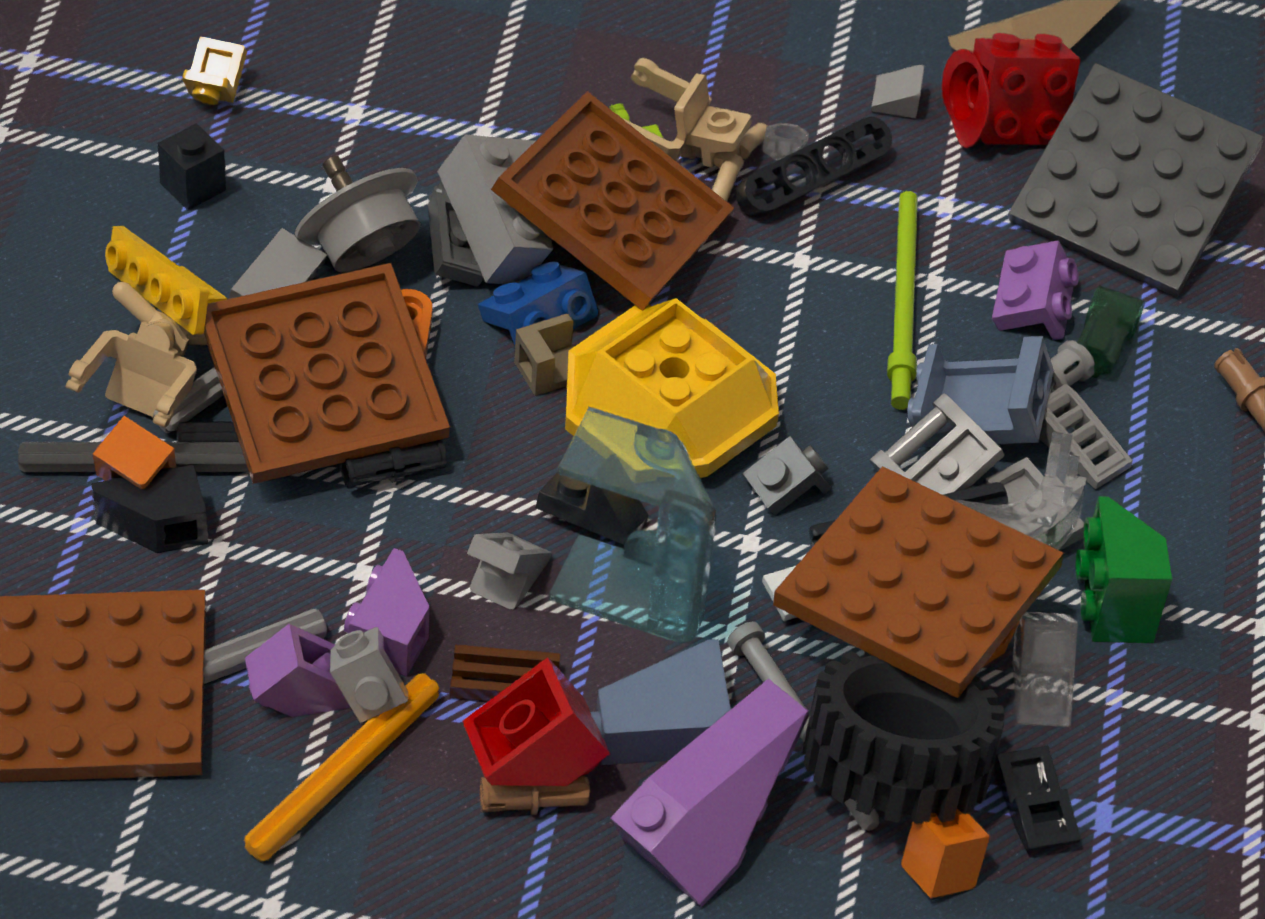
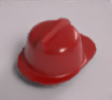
[942,49,990,148]

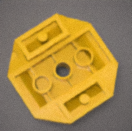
[565,298,779,486]

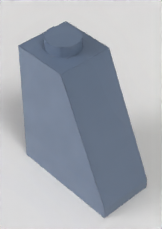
[591,639,731,765]

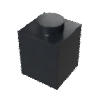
[158,123,226,210]

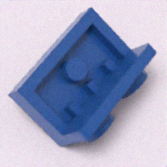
[477,262,598,346]

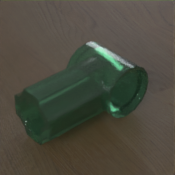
[1074,285,1145,378]

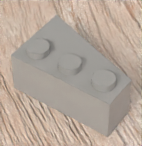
[437,134,553,284]

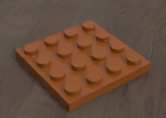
[491,91,734,310]
[204,263,450,484]
[773,466,1064,698]
[0,590,207,782]

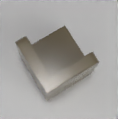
[514,314,574,396]

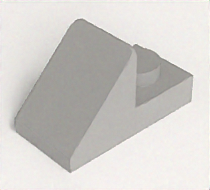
[467,532,552,609]

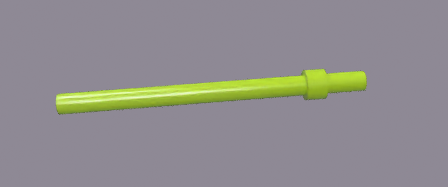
[887,191,918,410]

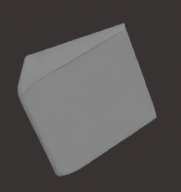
[871,65,925,118]

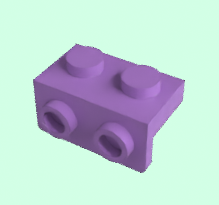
[992,240,1079,340]

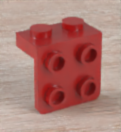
[973,33,1080,145]

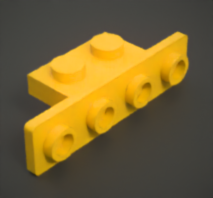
[105,226,228,335]

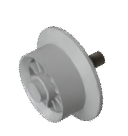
[295,156,421,272]

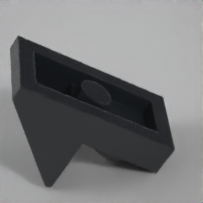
[535,457,649,546]

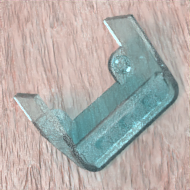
[549,407,717,642]

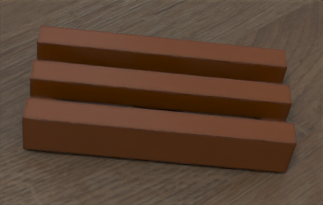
[450,644,561,701]

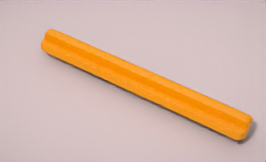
[244,673,439,862]

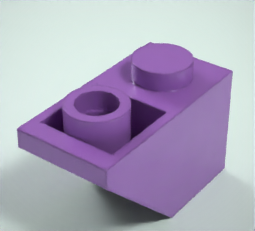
[344,548,430,677]

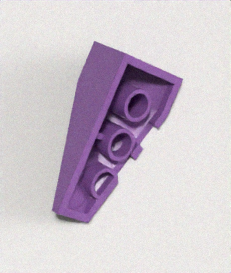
[611,678,810,908]

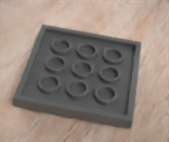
[1008,63,1263,297]

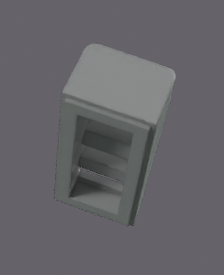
[1039,384,1133,489]

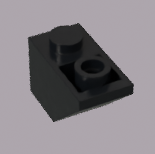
[91,465,208,553]

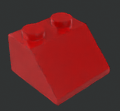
[462,657,610,786]

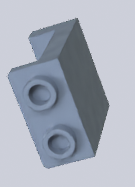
[908,336,1054,447]

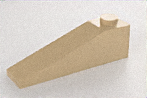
[948,0,1120,52]

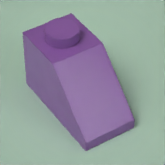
[245,624,351,717]

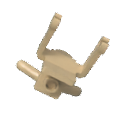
[617,58,770,201]
[66,282,208,428]

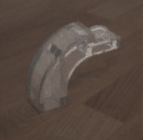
[956,432,1086,550]

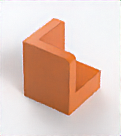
[93,416,176,489]
[901,809,990,898]

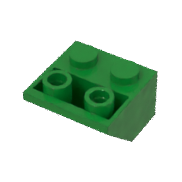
[1075,496,1172,643]

